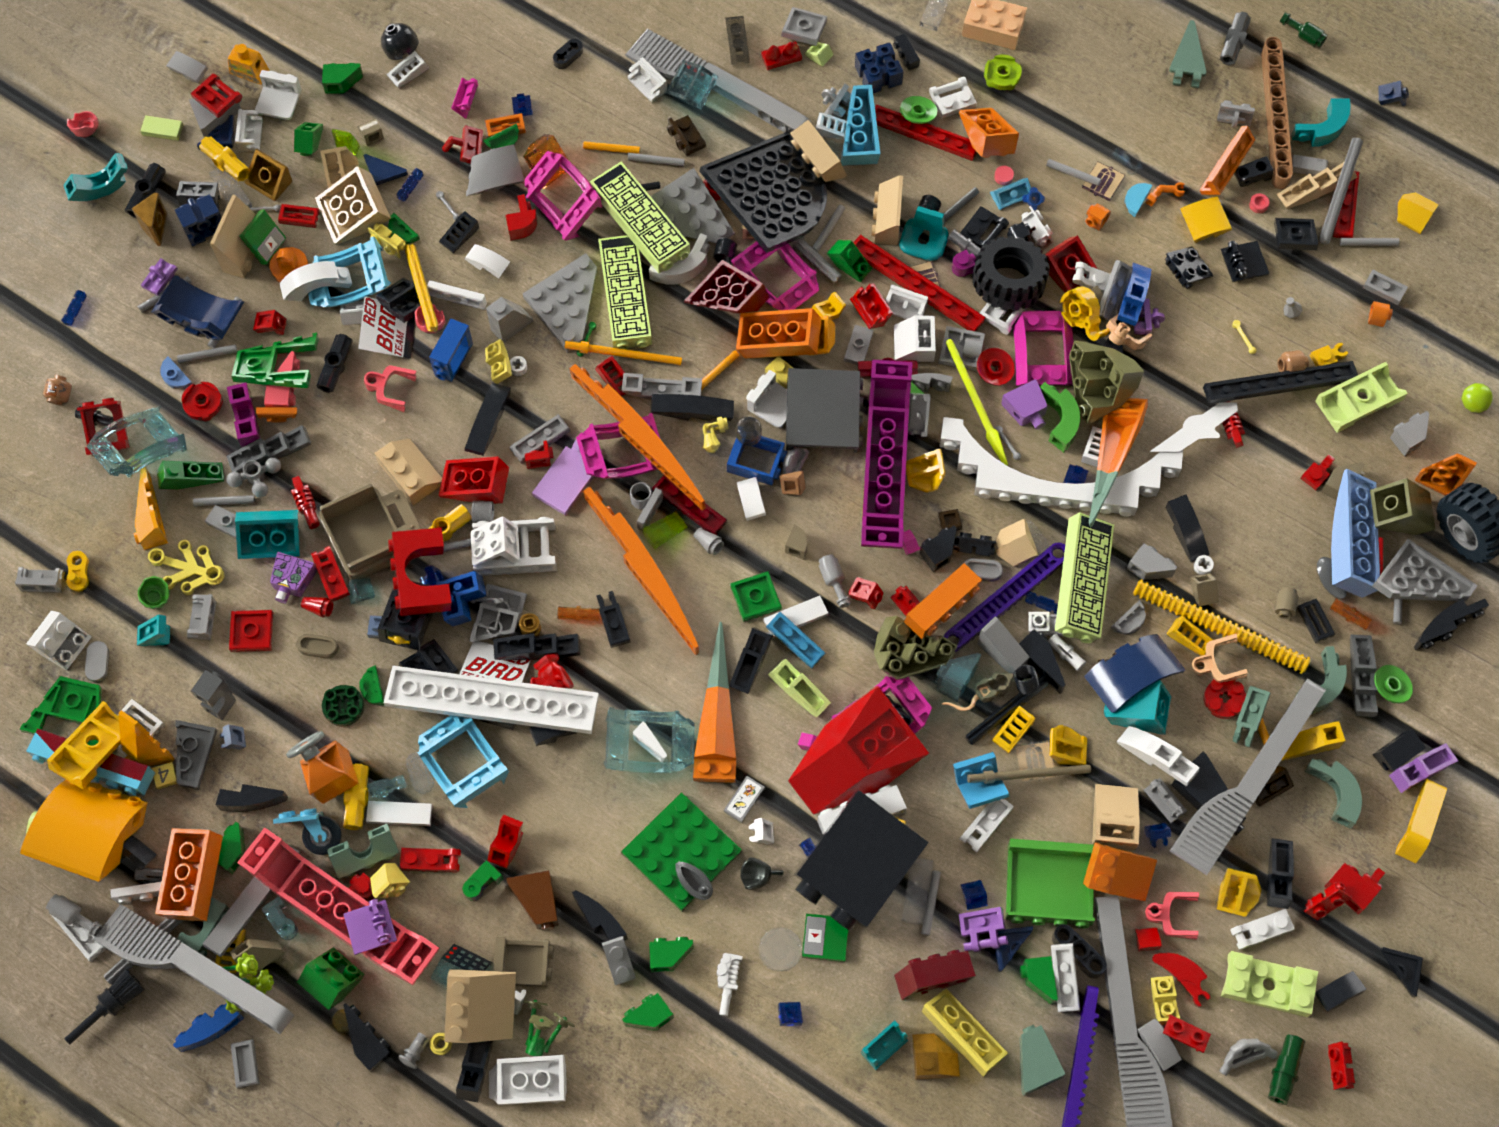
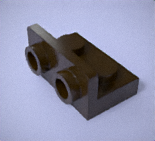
[667,115,706,156]

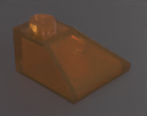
[523,134,568,189]

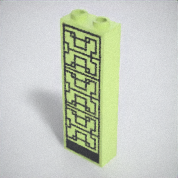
[590,161,690,273]
[598,235,652,350]
[1055,512,1114,644]

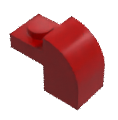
[505,194,537,241]
[487,815,523,869]

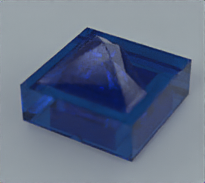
[778,1002,803,1026]

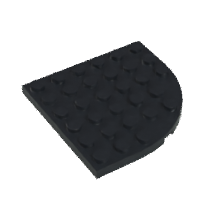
[699,131,827,253]

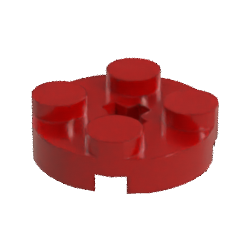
[182,382,223,422]
[1203,679,1246,719]

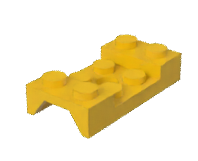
[47,701,121,789]

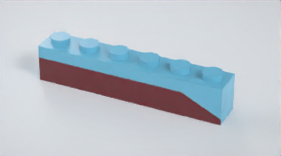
[26,729,155,796]

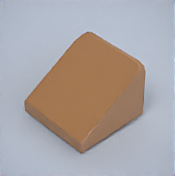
[780,471,806,495]

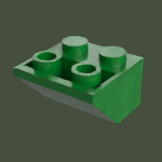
[297,947,365,1010]

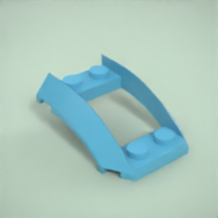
[308,237,391,308]
[418,715,509,808]

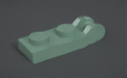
[1232,686,1271,747]

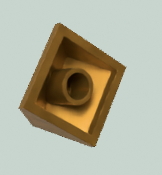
[244,149,293,201]
[132,193,167,246]

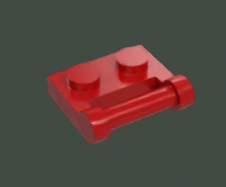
[190,74,242,118]

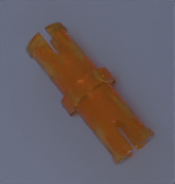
[1330,598,1373,631]
[557,606,600,622]

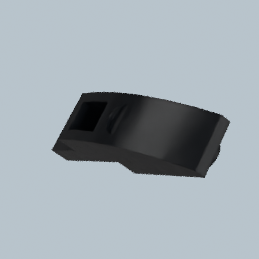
[1414,599,1489,650]

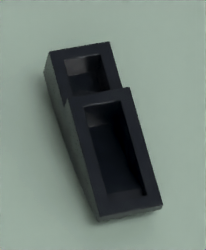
[1165,495,1209,562]
[729,627,773,694]
[215,784,288,812]
[1267,838,1294,909]
[572,890,628,941]
[456,1041,493,1103]

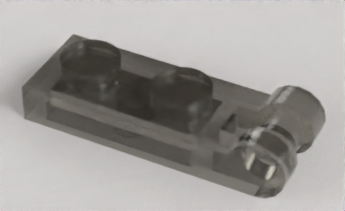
[725,16,750,65]

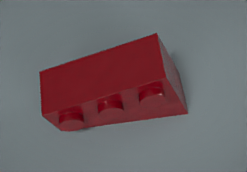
[894,949,976,1000]

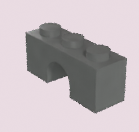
[191,670,236,720]

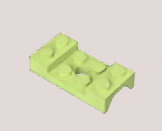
[1315,362,1408,433]
[1221,951,1318,1017]

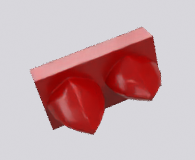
[761,41,802,70]

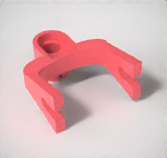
[364,365,416,412]
[1145,892,1199,940]

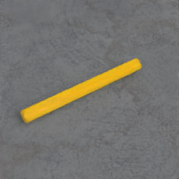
[405,244,438,332]

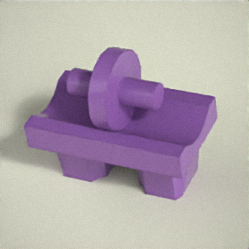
[141,258,178,296]
[1134,299,1165,339]

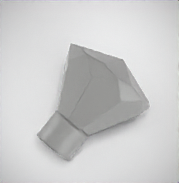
[1283,297,1303,318]

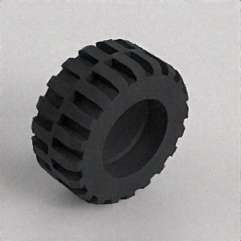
[972,236,1050,311]

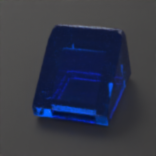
[960,880,988,910]

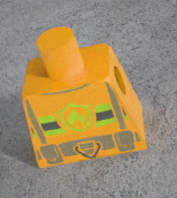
[228,44,270,85]

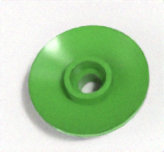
[900,96,937,124]
[1374,665,1413,704]

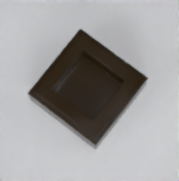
[938,509,962,531]

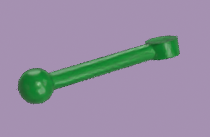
[577,322,596,357]

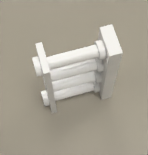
[472,517,557,576]

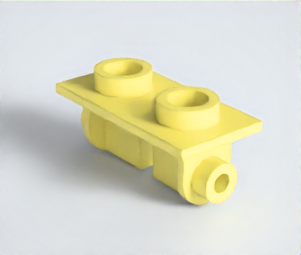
[368,223,407,259]

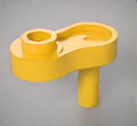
[66,551,89,592]

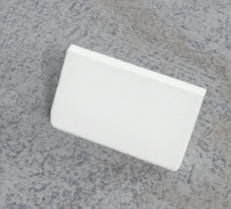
[340,301,364,325]

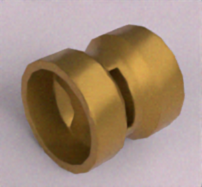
[519,613,541,636]

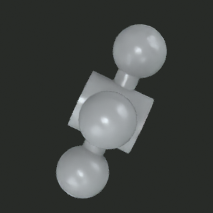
[226,458,281,498]

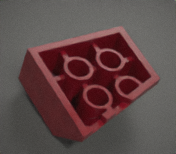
[684,260,770,314]

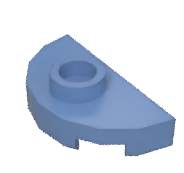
[160,356,192,389]

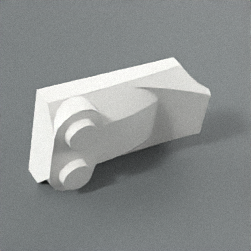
[489,1055,567,1105]

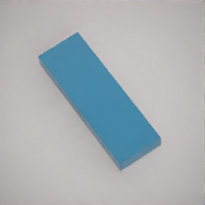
[766,612,826,669]

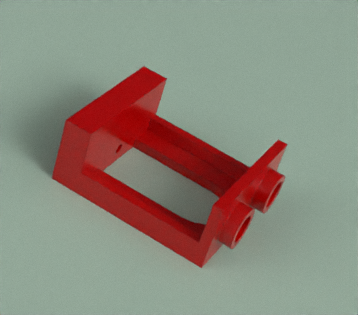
[77,398,130,455]

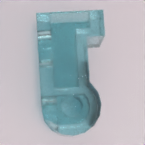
[261,896,298,940]

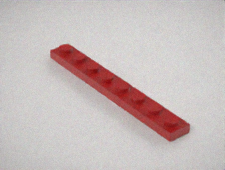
[853,234,986,332]

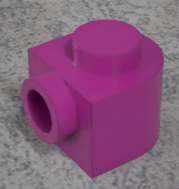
[952,250,976,277]

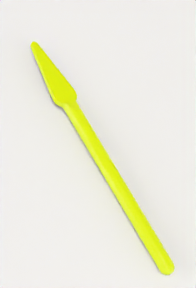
[946,339,1008,466]

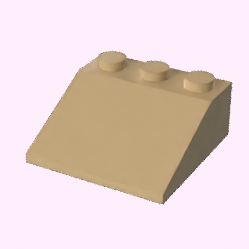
[315,166,391,245]
[210,195,256,278]
[444,969,516,1043]

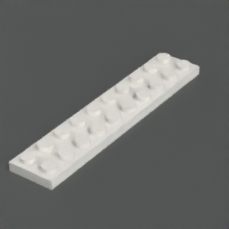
[384,666,599,734]

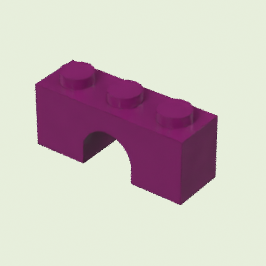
[227,382,261,447]

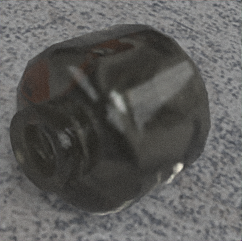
[736,416,762,446]

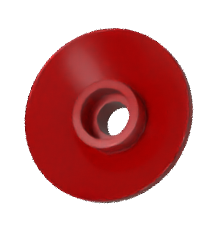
[977,348,1015,386]

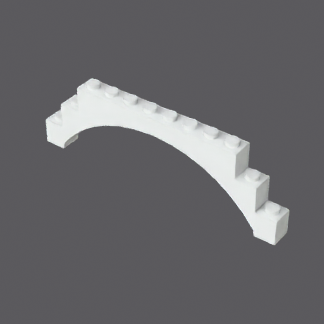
[940,417,1183,517]

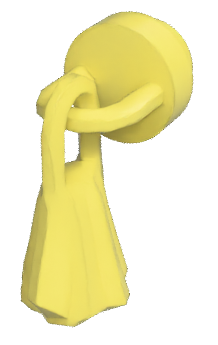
[703,417,729,453]

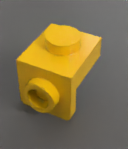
[812,292,846,320]

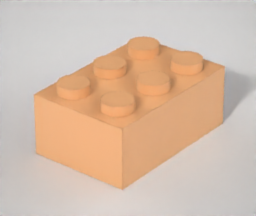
[962,0,1027,50]

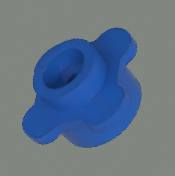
[1022,187,1045,210]

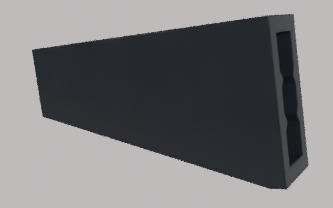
[1171,751,1246,836]

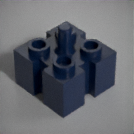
[855,42,904,93]
[175,194,222,247]

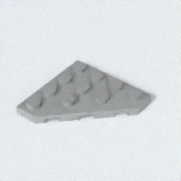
[651,168,735,243]
[523,253,597,353]
[1372,539,1478,601]

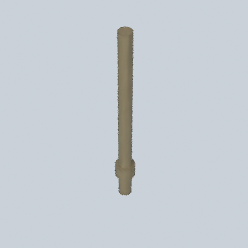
[967,765,1091,784]

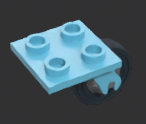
[273,808,342,855]

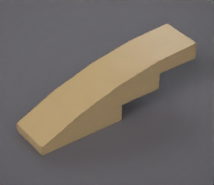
[1277,162,1357,209]

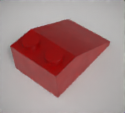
[1045,235,1098,293]
[439,456,509,504]

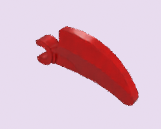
[1152,953,1210,1008]

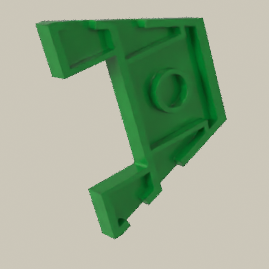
[19,676,102,746]

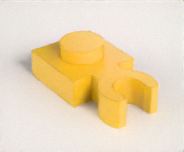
[1310,343,1348,366]

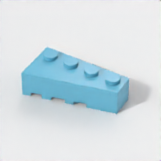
[841,85,880,166]

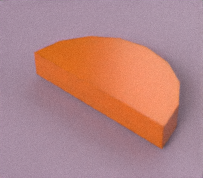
[256,407,297,423]

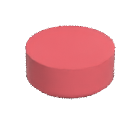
[994,166,1014,185]
[1249,193,1270,213]

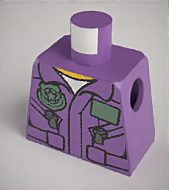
[270,552,317,604]

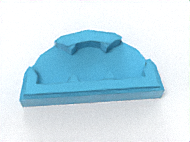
[1124,183,1152,217]

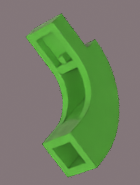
[1040,382,1080,453]

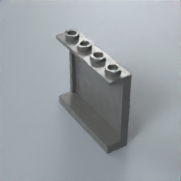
[786,368,863,453]

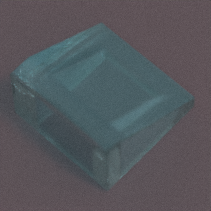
[347,578,375,604]

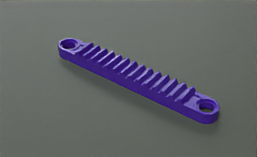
[944,542,1065,652]
[1062,985,1099,1127]

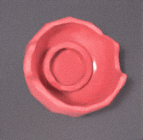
[67,111,99,138]
[415,304,446,334]

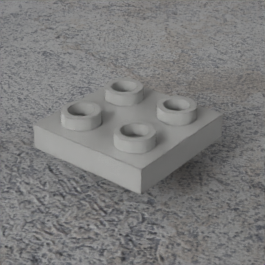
[939,326,985,371]

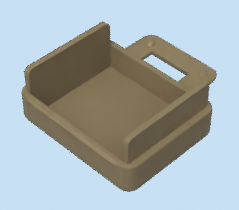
[319,484,420,582]

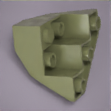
[1069,340,1144,424]
[874,616,958,680]

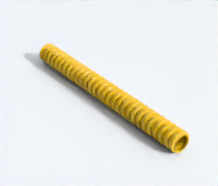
[1133,579,1311,674]

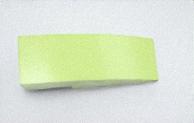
[768,659,831,717]

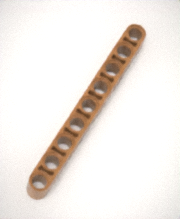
[1261,37,1293,189]

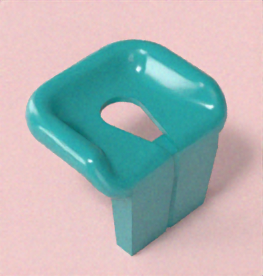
[899,206,949,261]

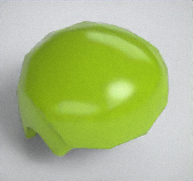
[1461,383,1493,413]

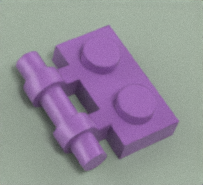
[959,907,1008,952]

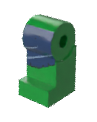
[462,860,504,901]

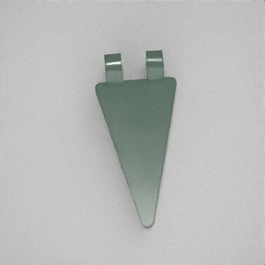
[1169,20,1206,88]

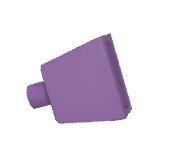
[1001,379,1047,430]

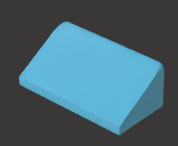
[990,178,1031,210]

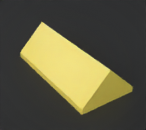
[922,988,1008,1077]

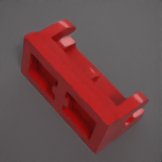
[850,283,893,329]

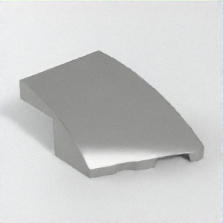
[466,144,525,196]
[470,584,527,642]

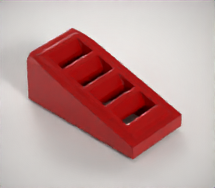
[595,356,625,397]

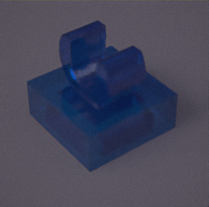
[512,93,533,116]
[1063,464,1089,484]
[419,565,444,586]
[1144,823,1172,848]

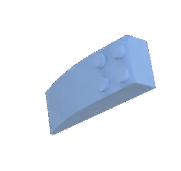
[1331,469,1380,598]

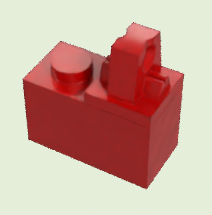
[1324,863,1385,915]

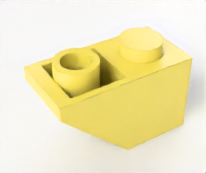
[370,863,410,898]

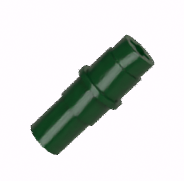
[1268,1034,1305,1105]

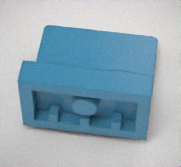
[953,752,1009,809]

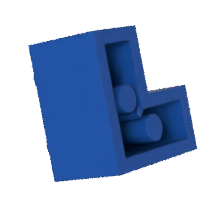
[436,571,487,627]

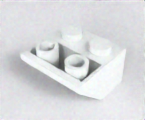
[894,316,936,362]
[26,611,91,670]

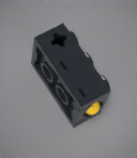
[378,581,433,651]

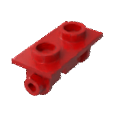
[890,586,920,616]
[1304,882,1352,920]
[1163,1015,1211,1053]
[1328,1041,1356,1090]

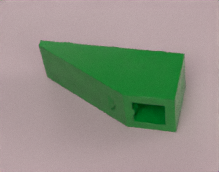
[157,460,224,490]

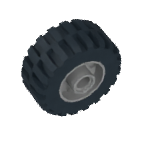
[1436,483,1499,563]

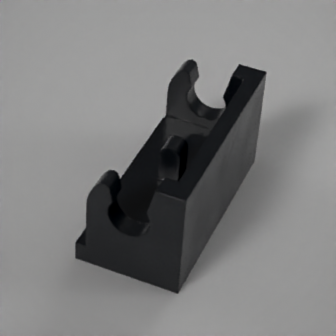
[1372,729,1426,772]

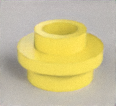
[430,1033,452,1055]

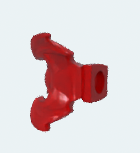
[530,654,574,689]

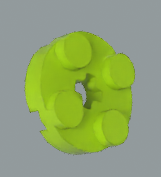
[984,54,1022,90]

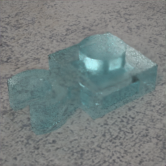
[368,775,407,798]

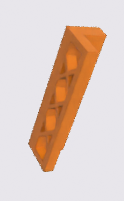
[1199,126,1255,195]

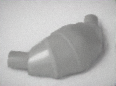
[1219,1039,1277,1076]

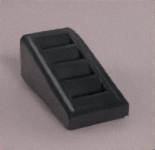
[439,211,480,254]

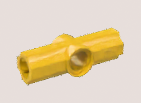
[199,136,250,182]
[428,504,472,542]
[343,764,369,830]

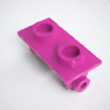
[451,78,479,119]

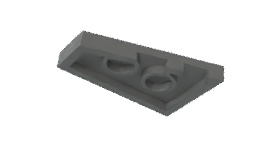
[175,720,217,790]

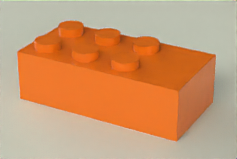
[736,308,821,359]
[155,828,223,922]

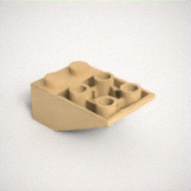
[1092,784,1140,851]

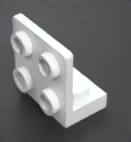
[471,516,520,567]

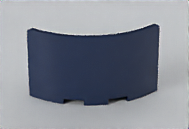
[151,275,244,340]
[1084,634,1186,713]

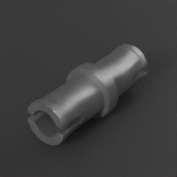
[948,229,981,258]

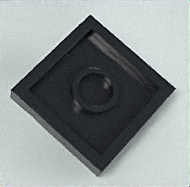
[1274,218,1319,255]

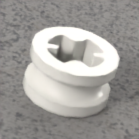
[510,356,527,376]
[1194,555,1214,575]

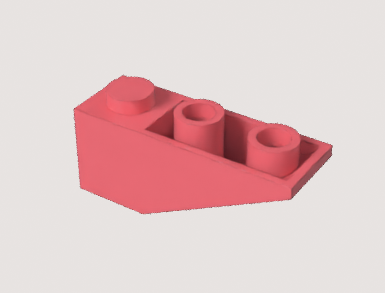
[264,351,300,407]

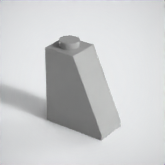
[189,85,242,138]
[486,297,533,343]
[977,616,1030,674]

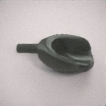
[740,857,783,890]

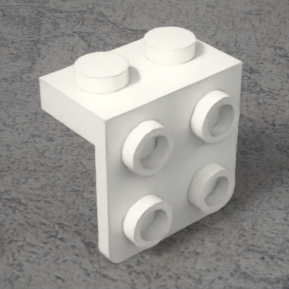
[255,70,302,120]
[746,370,787,428]

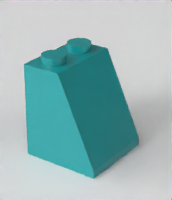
[1104,680,1171,735]

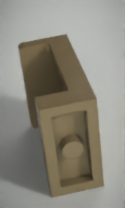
[494,937,554,987]

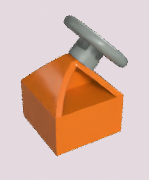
[286,731,359,804]

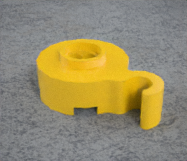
[1060,286,1110,341]

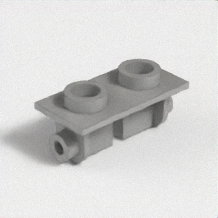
[1143,778,1187,824]

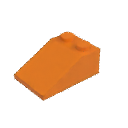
[959,108,1019,158]
[1083,842,1157,901]

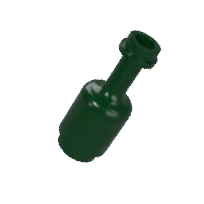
[1280,12,1328,48]

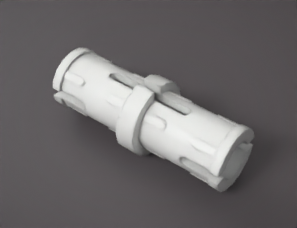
[1048,634,1086,671]

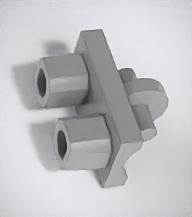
[821,84,851,119]
[1217,100,1255,128]

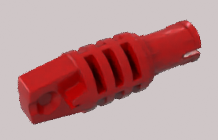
[1222,401,1245,448]
[291,476,320,529]

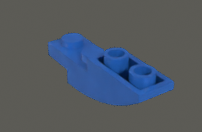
[1117,262,1152,326]
[173,1003,244,1052]

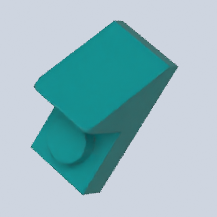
[137,614,170,646]

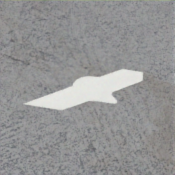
[1150,402,1238,452]

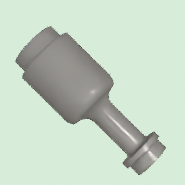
[819,554,851,608]
[46,894,102,937]

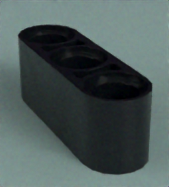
[1052,924,1107,979]

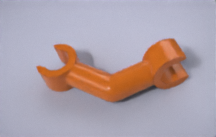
[1145,182,1185,207]

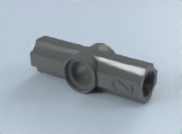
[1220,11,1251,66]

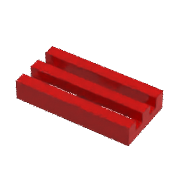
[278,204,320,228]

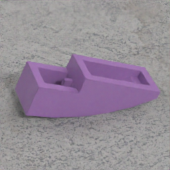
[1389,743,1458,793]

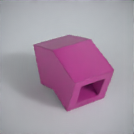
[903,529,920,555]
[798,733,817,751]

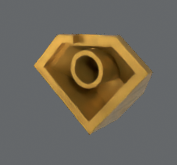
[912,1033,960,1080]

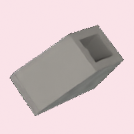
[1390,411,1429,456]
[1127,544,1177,580]

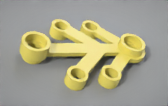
[148,540,224,595]

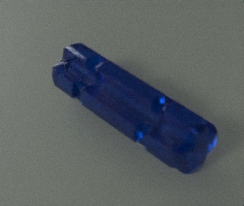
[396,168,424,202]
[61,290,87,326]
[1025,591,1058,614]

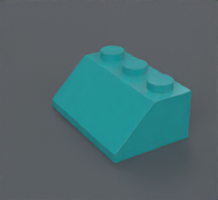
[235,510,300,559]

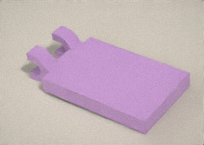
[532,439,603,516]

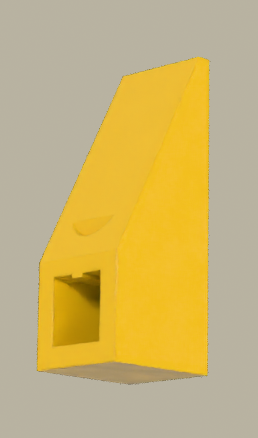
[1281,721,1345,761]

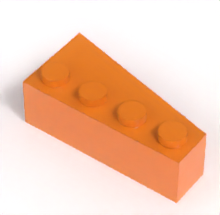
[904,563,982,639]

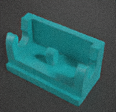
[861,1020,908,1070]

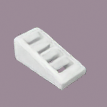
[387,51,429,88]
[816,112,847,140]
[1081,426,1102,467]
[633,721,668,765]

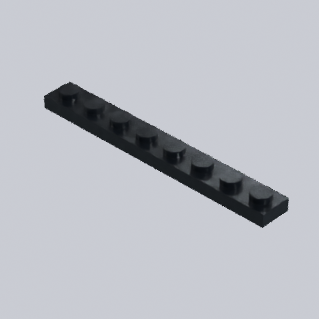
[1203,361,1358,404]

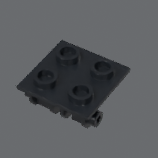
[1220,241,1270,282]
[1165,246,1214,289]

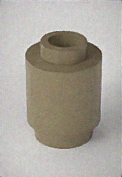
[1275,587,1299,619]

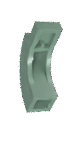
[1296,646,1347,714]
[1304,758,1362,829]

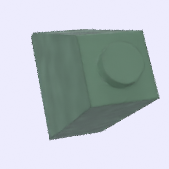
[1019,1025,1066,1096]

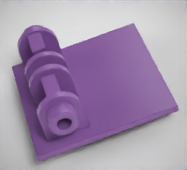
[343,899,397,955]

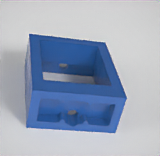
[429,319,473,382]
[727,429,787,486]

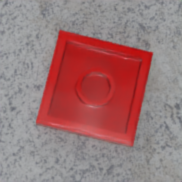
[229,610,274,652]

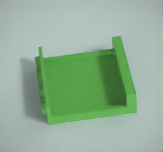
[1005,838,1095,929]

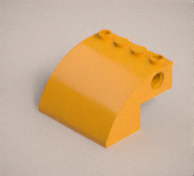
[20,779,148,882]

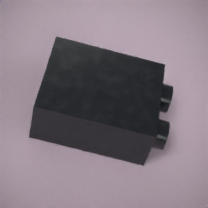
[794,790,929,932]

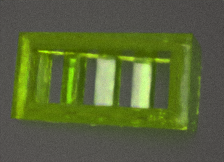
[332,129,360,156]

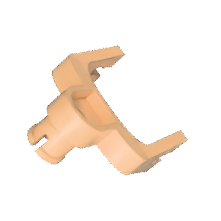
[1106,314,1152,350]
[1192,634,1248,683]

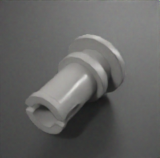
[398,1033,430,1069]

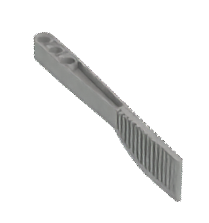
[625,29,812,133]
[1170,678,1326,876]
[1095,896,1172,1127]
[93,904,294,1034]

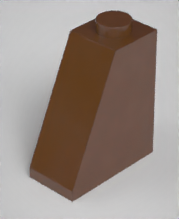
[506,870,559,931]

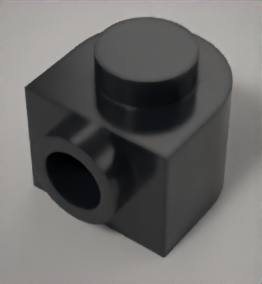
[1007,222,1033,242]

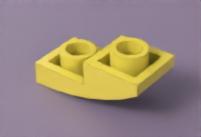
[485,339,512,384]
[1150,976,1180,1025]

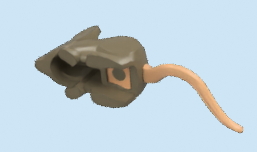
[942,672,1014,711]

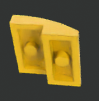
[1180,197,1232,243]

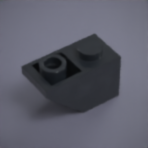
[920,525,957,572]

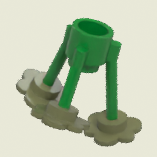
[523,1000,575,1057]

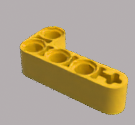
[1395,779,1447,864]

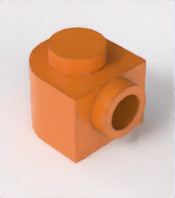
[1085,203,1111,231]
[1368,301,1393,327]

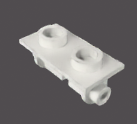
[1022,206,1054,247]

